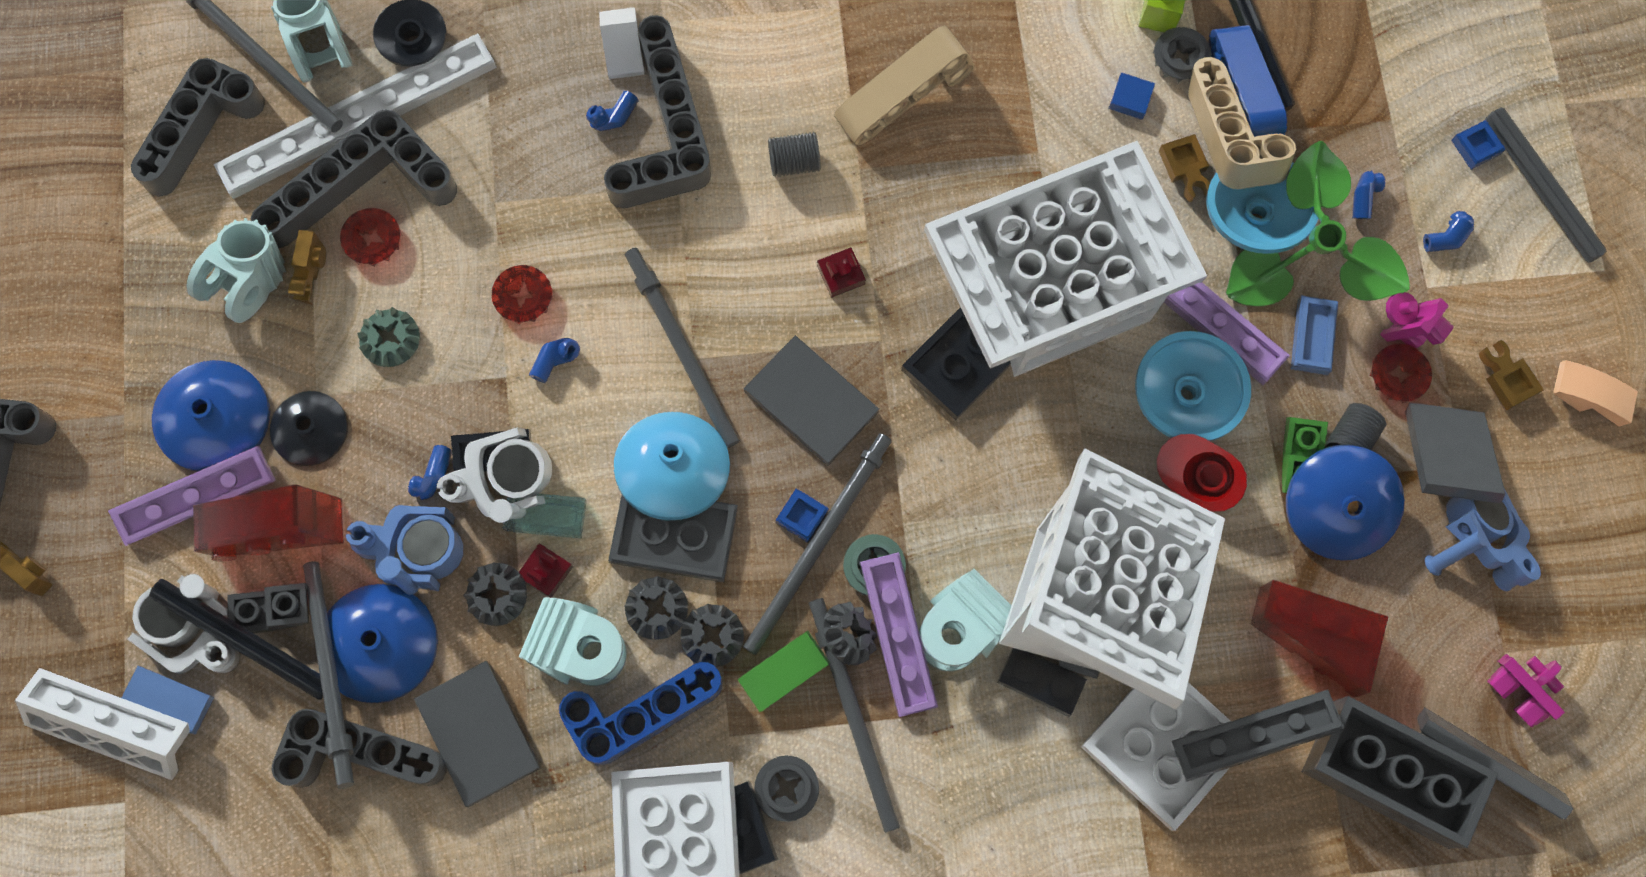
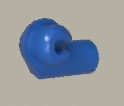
[586,91,639,131]
[1352,171,1386,219]
[1423,211,1474,252]
[529,338,580,383]
[408,445,452,500]

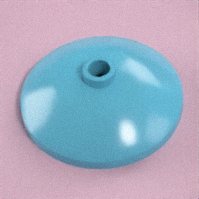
[1206,162,1318,254]
[1135,331,1251,441]
[614,412,730,520]

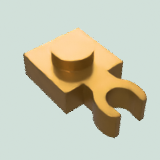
[1159,134,1210,202]
[288,230,326,301]
[1479,340,1544,411]
[0,541,53,596]

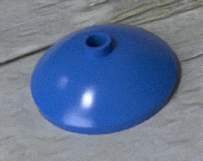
[152,360,270,472]
[1286,445,1405,560]
[327,584,438,703]

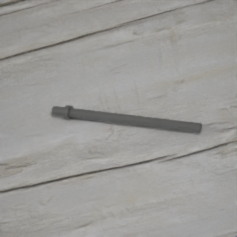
[186,0,343,132]
[743,433,892,655]

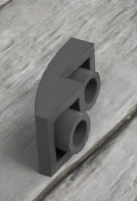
[227,583,309,634]

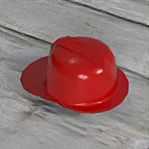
[1156,434,1247,511]

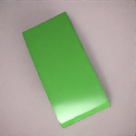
[1282,417,1328,493]
[737,631,830,712]

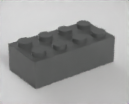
[1301,696,1499,849]

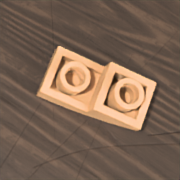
[1553,360,1638,426]

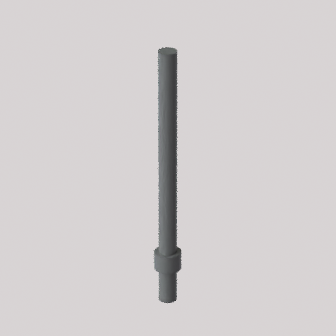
[624,248,740,448]
[303,561,354,789]
[809,598,900,833]

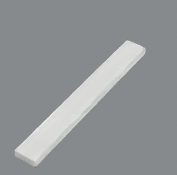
[213,33,497,199]

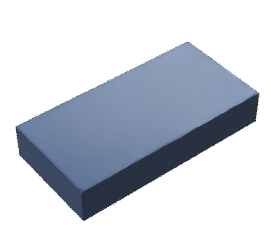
[1291,295,1338,375]
[121,666,214,735]

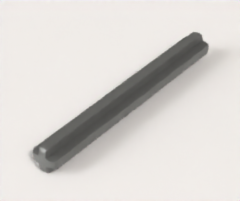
[1485,107,1607,263]

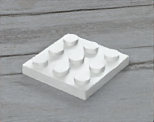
[1081,682,1230,831]
[611,762,740,877]

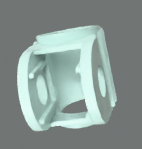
[271,0,353,83]
[187,218,286,323]
[919,569,1012,672]
[519,597,627,686]

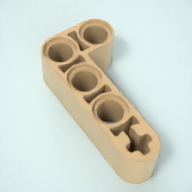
[834,26,974,145]
[1188,57,1296,189]

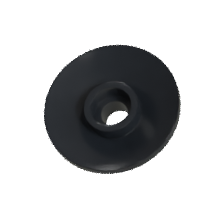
[373,0,447,67]
[270,391,348,466]

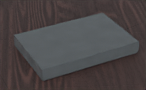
[744,335,879,466]
[1405,402,1506,504]
[608,495,738,583]
[414,661,541,807]

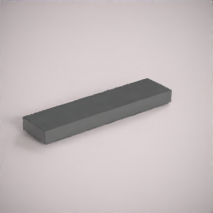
[1172,690,1344,782]
[1417,707,1574,820]

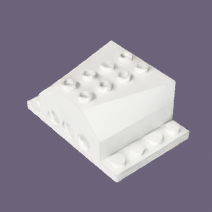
[924,141,1207,377]
[999,449,1225,709]

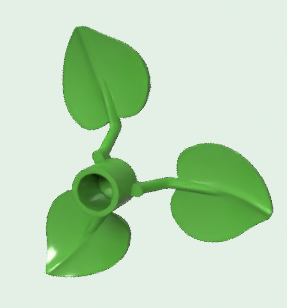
[1226,141,1410,306]

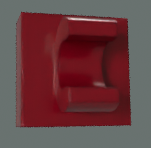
[817,247,866,298]
[519,543,573,598]

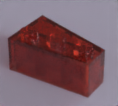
[193,484,344,562]
[1250,580,1388,698]

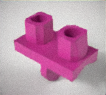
[1380,292,1454,349]
[1487,653,1565,728]

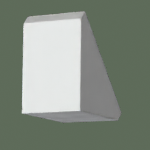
[599,7,645,80]

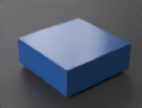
[1108,72,1155,120]
[1451,120,1506,170]
[775,488,829,543]

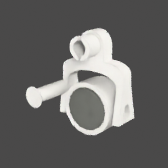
[437,427,552,523]
[128,574,240,674]

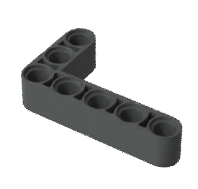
[604,15,711,208]
[251,110,457,248]

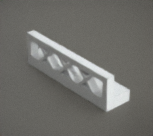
[15,668,190,780]

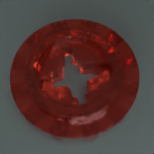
[340,208,402,267]
[491,265,553,325]
[1369,344,1432,404]

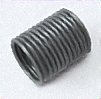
[768,132,821,177]
[1326,403,1387,450]

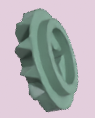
[357,307,420,367]
[843,534,906,595]

